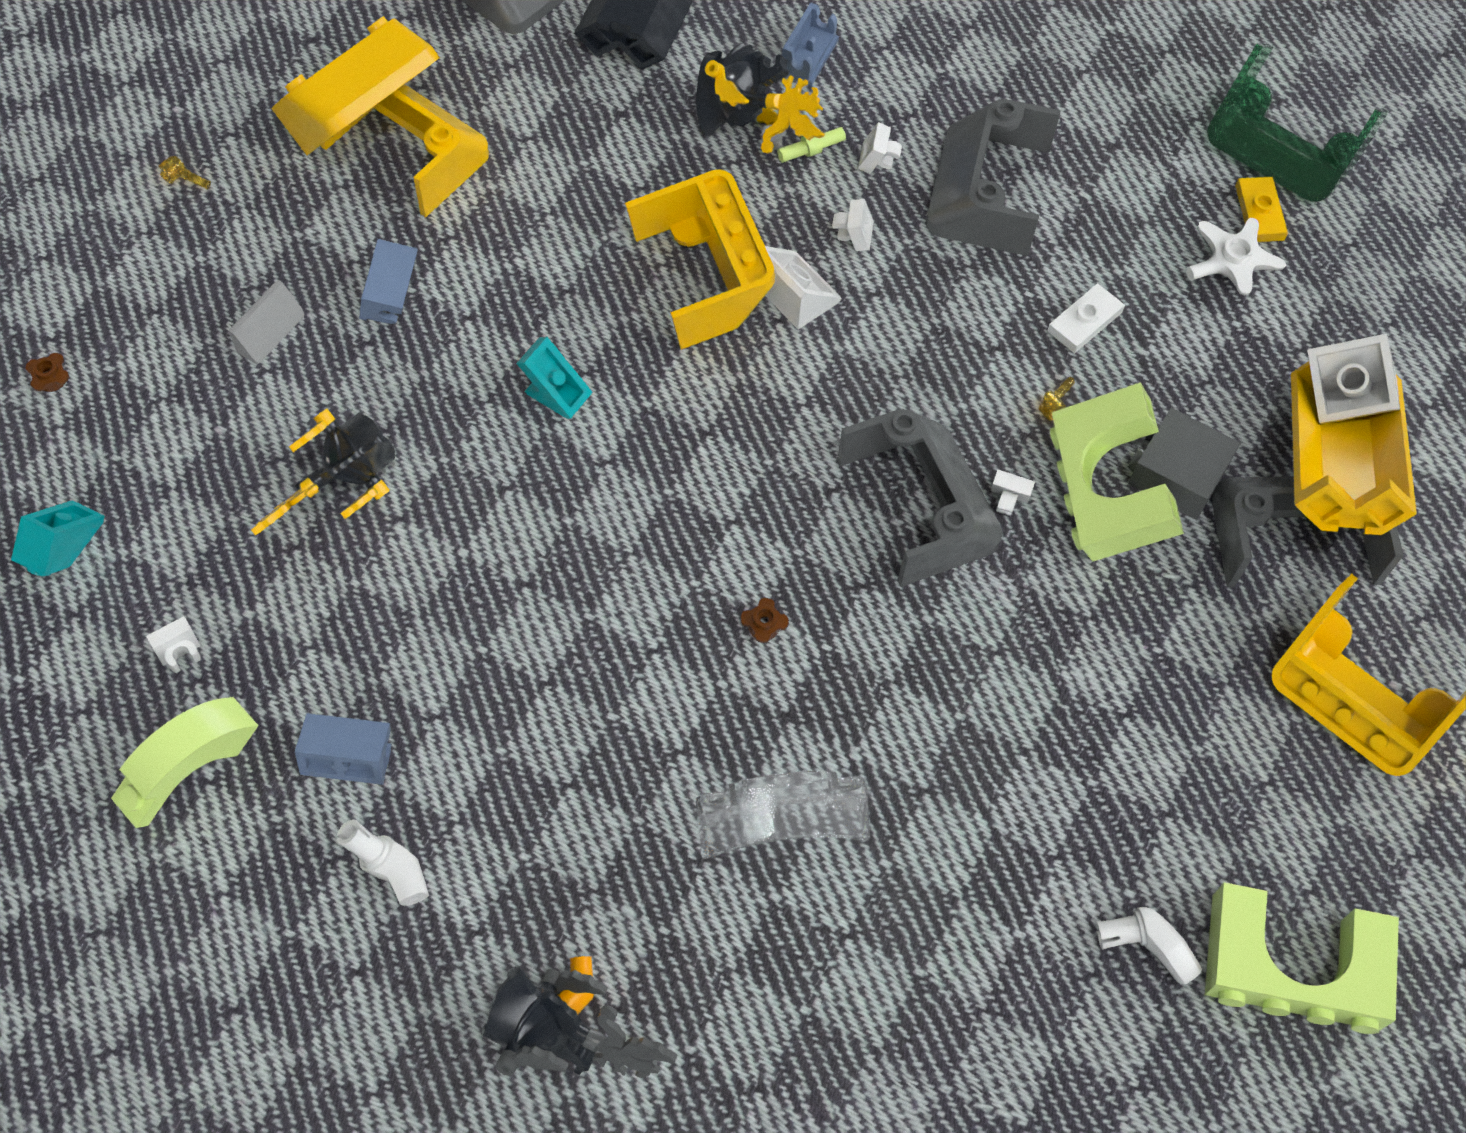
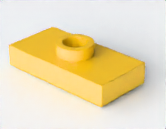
[1235,177,1288,242]

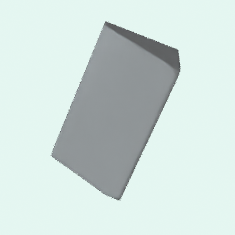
[229,280,305,364]

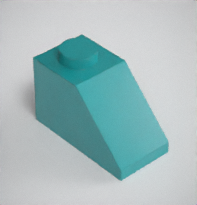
[11,500,105,576]

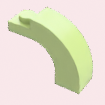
[111,697,259,828]

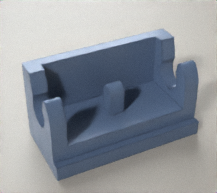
[782,3,839,87]
[359,239,418,324]
[295,713,392,785]

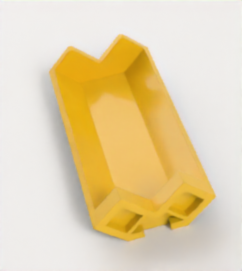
[1291,361,1417,535]

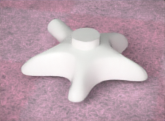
[1186,218,1286,296]

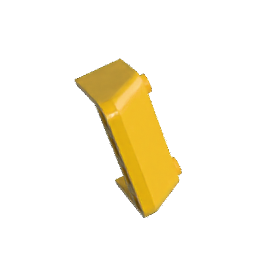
[271,16,440,155]
[321,84,489,217]
[625,170,775,350]
[1272,574,1466,776]

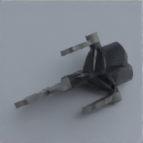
[481,966,678,1078]

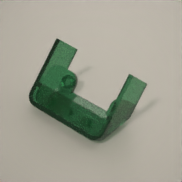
[1207,43,1389,202]

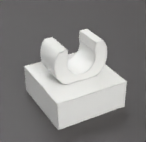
[858,122,902,174]
[832,199,874,251]
[991,470,1035,516]
[146,616,201,673]

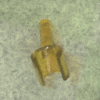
[158,156,211,190]
[1038,377,1075,421]

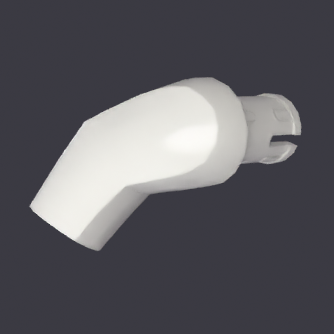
[337,820,429,906]
[1096,907,1202,984]

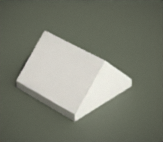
[765,246,842,329]
[1307,334,1400,424]

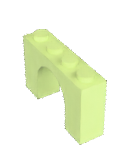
[1050,383,1184,561]
[1205,882,1399,1034]

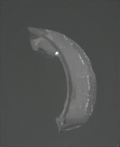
[696,771,870,859]

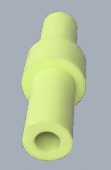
[777,127,846,163]

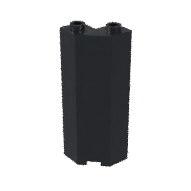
[574,0,693,70]

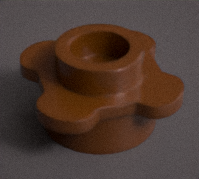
[25,353,69,392]
[741,598,789,643]

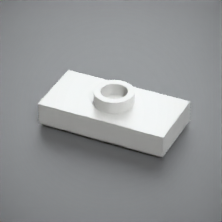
[1047,283,1125,354]

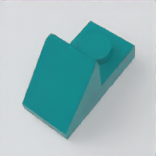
[516,336,593,419]

